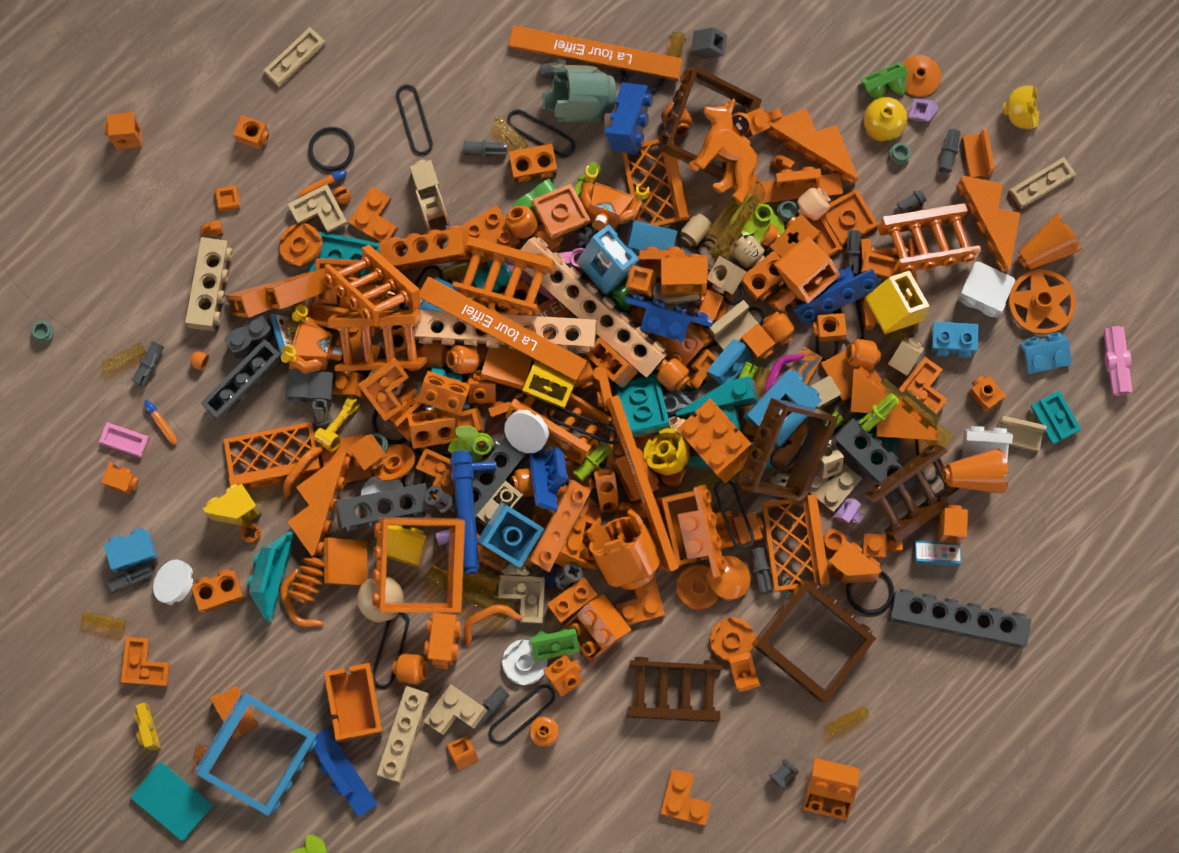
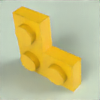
[134,702,161,751]

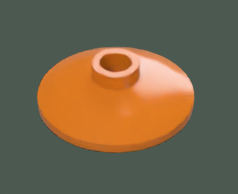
[902,55,941,97]
[373,444,415,482]

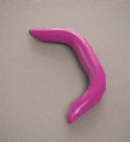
[765,353,805,393]

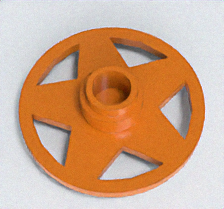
[1009,269,1076,335]

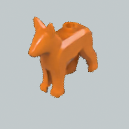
[688,99,757,204]

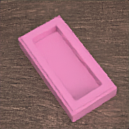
[99,422,150,459]

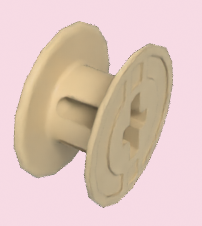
[415,184,450,231]

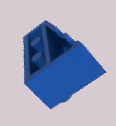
[604,82,653,154]

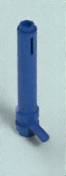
[450,450,496,574]

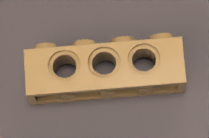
[185,237,233,332]
[377,686,430,784]

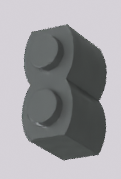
[224,315,274,359]
[286,370,335,405]

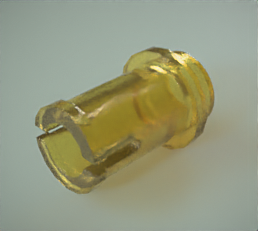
[668,32,686,58]
[441,261,469,283]
[754,367,771,397]

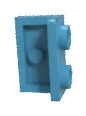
[1020,333,1072,374]

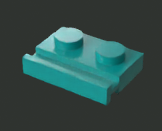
[1030,390,1081,446]

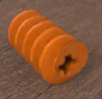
[286,556,324,607]

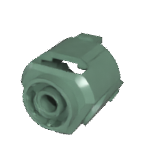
[542,64,616,123]

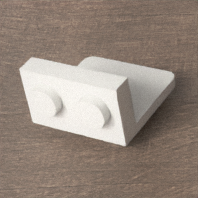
[958,262,1015,319]
[962,426,1013,476]

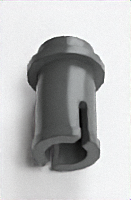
[539,59,566,78]
[897,190,927,214]
[312,399,332,428]

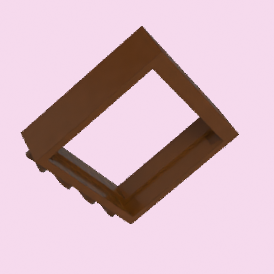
[658,66,762,180]
[737,398,839,502]
[751,580,876,703]

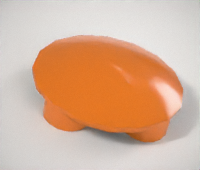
[706,555,751,601]

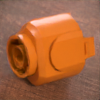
[587,509,660,590]

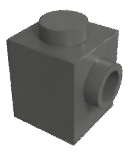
[691,27,727,59]

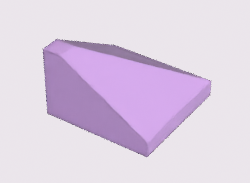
[908,99,939,122]

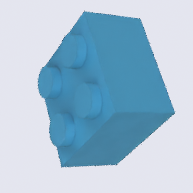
[477,502,544,567]

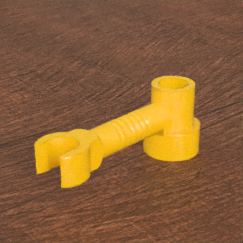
[314,396,360,452]

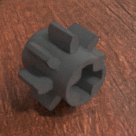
[576,223,599,249]

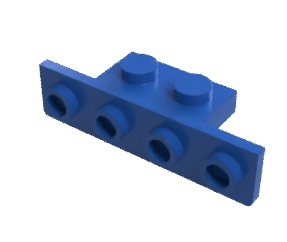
[793,267,882,326]
[625,293,713,342]
[529,447,568,512]
[314,728,377,817]

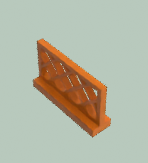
[622,139,690,227]
[224,422,321,491]
[762,494,830,592]

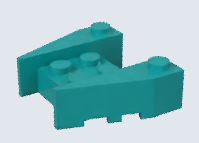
[676,376,772,471]

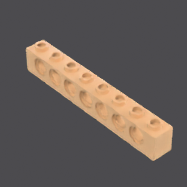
[520,237,668,378]
[414,310,597,353]

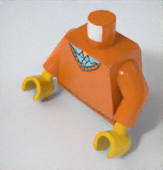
[580,166,650,231]
[281,304,343,374]

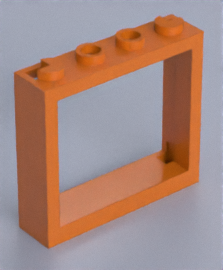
[372,517,465,613]

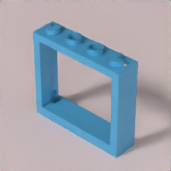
[194,691,316,816]

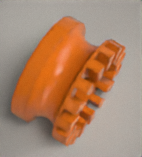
[240,522,261,544]

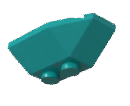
[247,532,296,623]

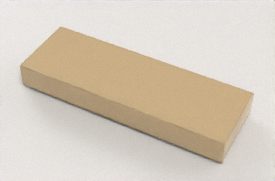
[263,27,326,87]
[1008,157,1076,210]

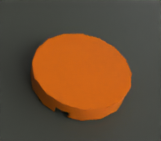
[279,223,323,267]
[676,565,719,610]
[710,617,755,663]

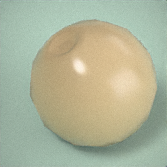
[357,576,404,623]

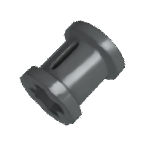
[424,486,454,513]
[554,562,583,591]
[769,759,799,790]

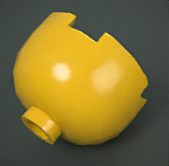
[1004,85,1039,129]
[863,97,907,142]
[644,428,690,475]

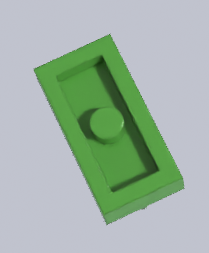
[860,62,908,99]
[530,628,580,661]

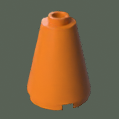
[1017,213,1082,270]
[942,448,1009,494]

